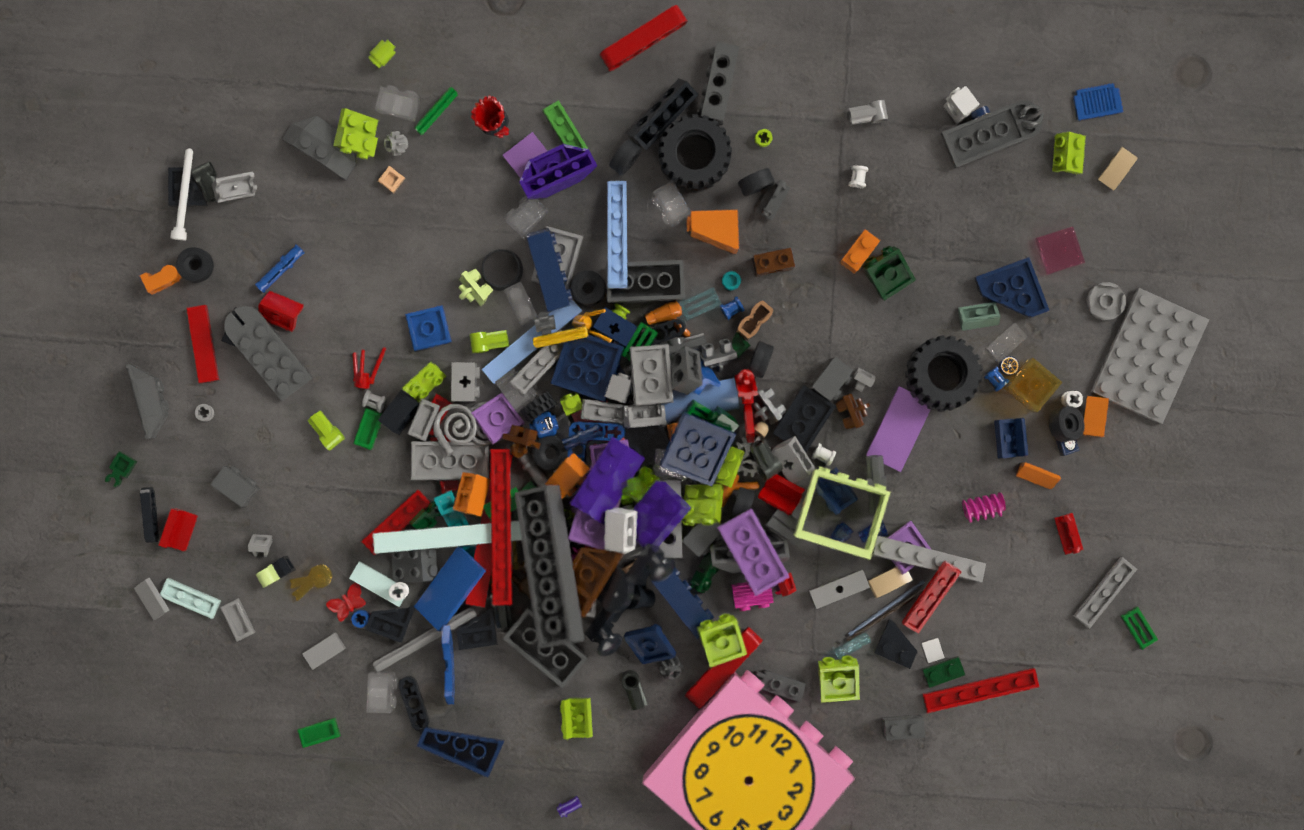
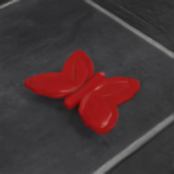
[326,582,366,622]

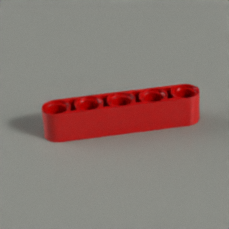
[599,5,688,71]
[685,627,763,709]

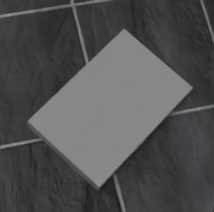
[531,226,583,289]
[629,344,674,406]

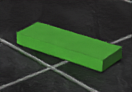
[543,100,588,149]

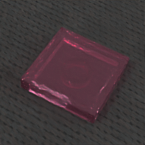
[1036,226,1085,275]

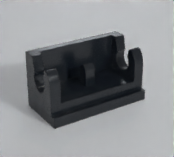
[378,390,420,435]

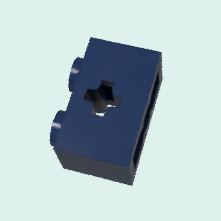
[593,308,638,348]

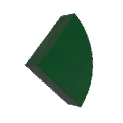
[732,332,751,359]

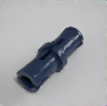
[562,424,603,451]

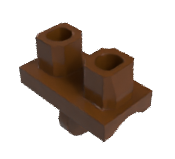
[836,393,870,429]
[502,425,541,458]

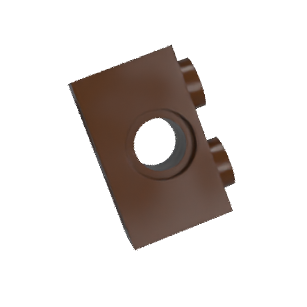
[752,248,795,277]

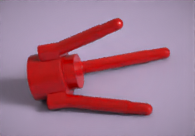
[353,347,386,389]

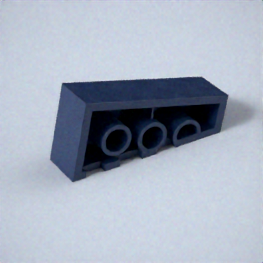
[527,228,573,312]
[649,567,715,639]
[417,727,505,777]

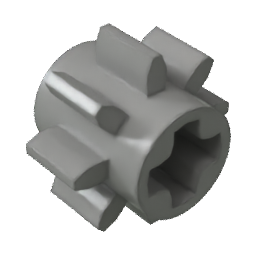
[384,131,408,156]

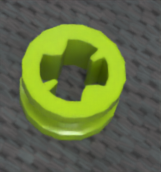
[755,129,773,147]
[612,303,630,320]

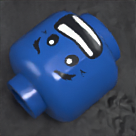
[529,412,559,439]

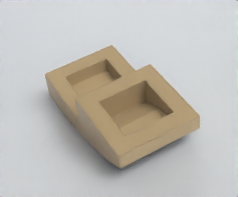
[1098,147,1138,190]
[868,566,912,598]

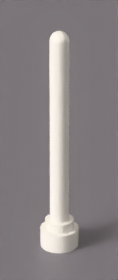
[170,148,193,241]

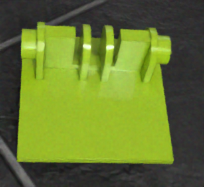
[402,362,447,402]

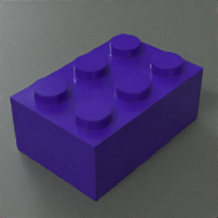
[633,481,692,548]

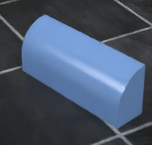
[661,378,740,423]

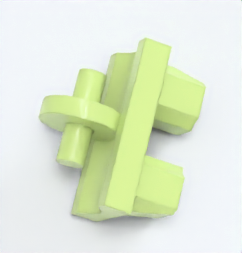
[458,269,493,306]

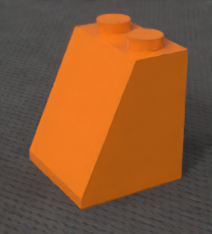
[686,210,739,254]

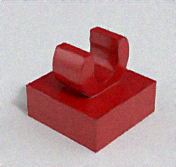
[775,573,797,597]

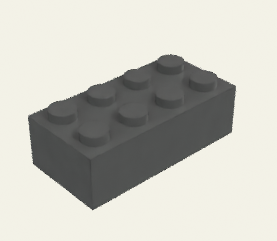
[606,260,685,304]
[503,606,589,688]

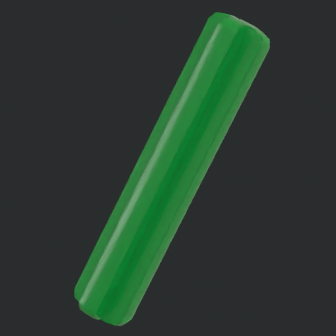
[415,87,458,135]

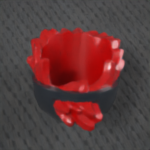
[471,95,509,138]

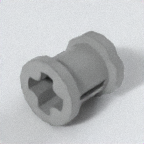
[362,390,386,413]

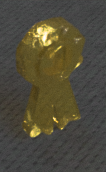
[290,564,333,601]

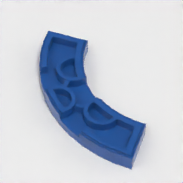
[441,626,455,705]

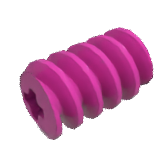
[962,492,1006,523]

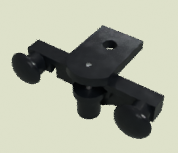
[585,543,675,657]

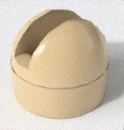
[754,422,768,438]

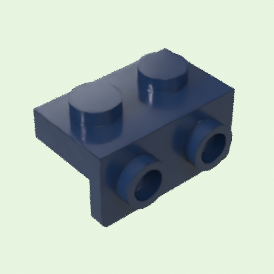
[994,418,1028,459]
[815,467,859,515]

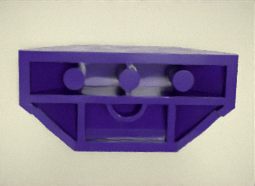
[519,144,597,199]

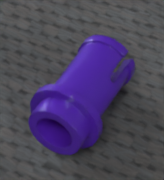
[556,796,582,818]

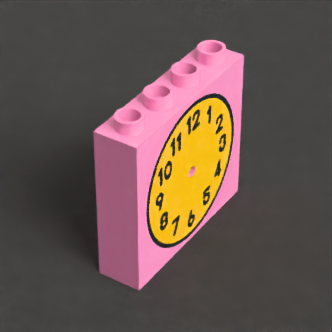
[643,670,855,830]

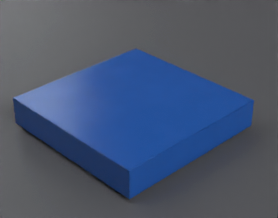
[405,305,452,352]

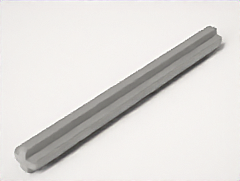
[373,607,476,672]

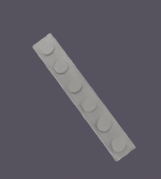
[872,536,986,583]

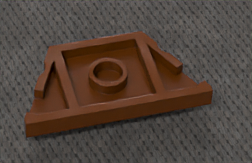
[572,547,624,617]

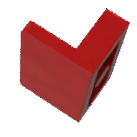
[258,291,304,332]
[758,474,805,515]
[159,508,198,551]

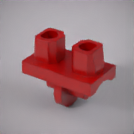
[735,369,758,404]

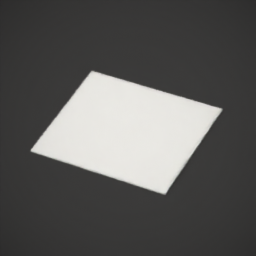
[922,638,944,663]

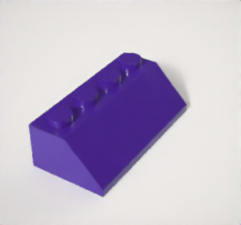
[571,437,645,525]

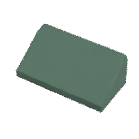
[958,302,1000,331]

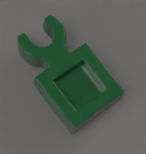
[105,451,137,487]
[409,501,441,530]

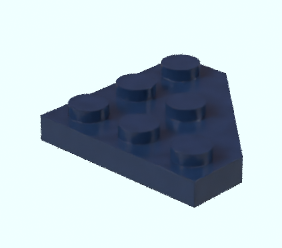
[974,257,1050,318]

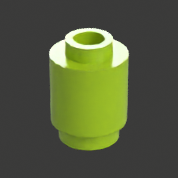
[368,40,396,68]

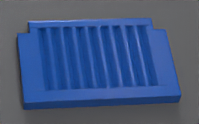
[1073,83,1123,121]

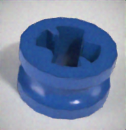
[351,610,370,628]

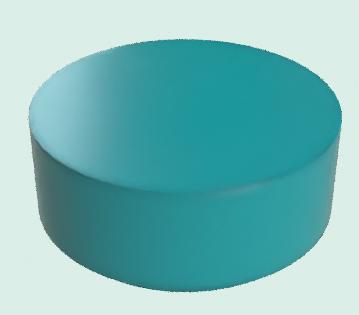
[722,271,741,291]

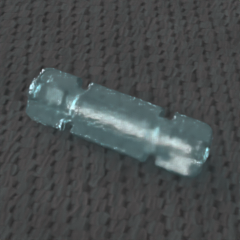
[835,633,871,659]

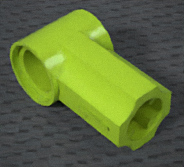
[469,330,509,353]
[307,411,345,451]

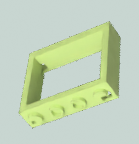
[794,466,890,559]

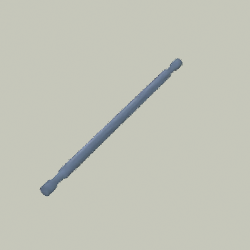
[848,580,925,636]

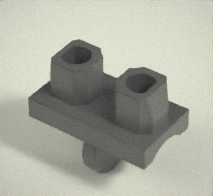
[700,339,737,372]
[753,388,786,425]

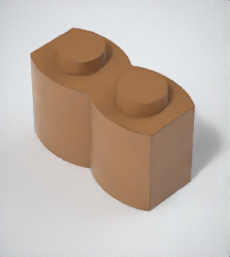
[737,301,773,340]

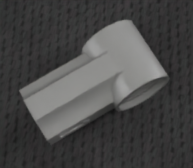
[848,100,888,125]

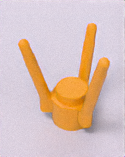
[572,309,612,342]

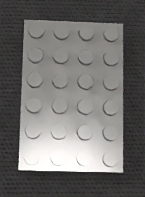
[1091,288,1209,424]

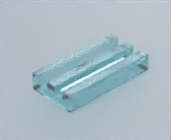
[679,287,722,321]

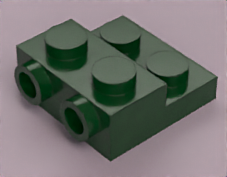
[862,246,916,301]

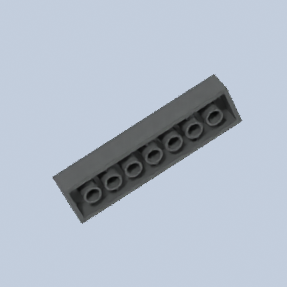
[515,485,585,648]

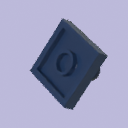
[623,624,676,664]

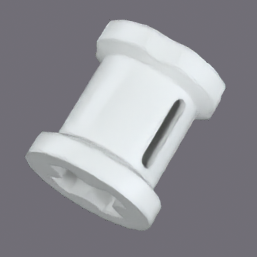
[849,165,868,188]
[1061,391,1083,408]
[811,443,836,467]
[389,582,409,601]

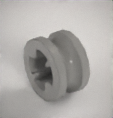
[195,404,214,422]

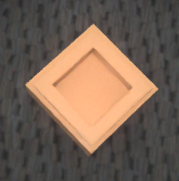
[378,166,405,193]

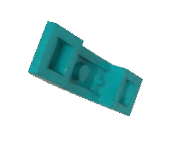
[434,490,477,558]

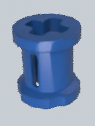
[720,296,745,320]
[984,366,1009,392]

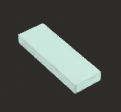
[349,561,405,607]
[160,578,221,619]

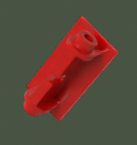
[1054,513,1084,555]

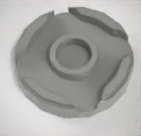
[1086,282,1126,320]

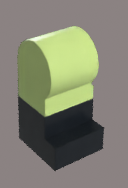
[256,555,296,588]

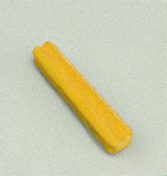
[533,327,588,348]

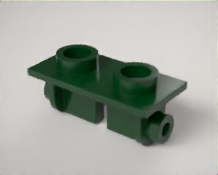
[690,552,720,593]

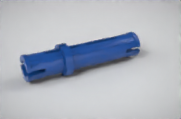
[255,244,305,293]

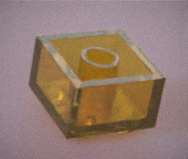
[1003,358,1063,413]

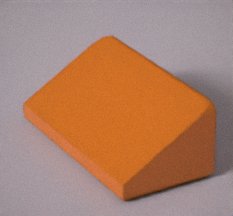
[1016,462,1061,489]

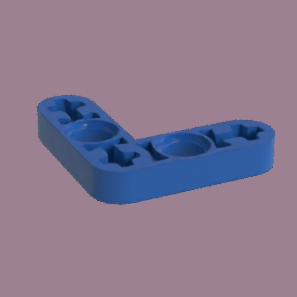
[568,421,626,464]

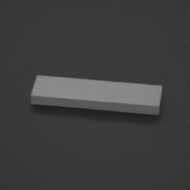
[509,329,565,397]
[1073,557,1137,629]

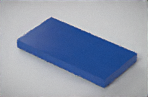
[414,546,486,631]

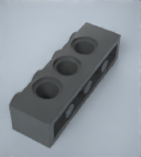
[698,42,739,125]

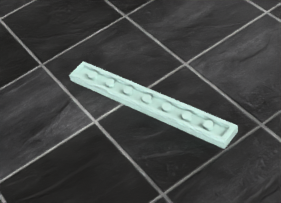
[373,521,522,553]

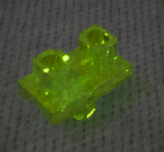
[622,466,660,502]

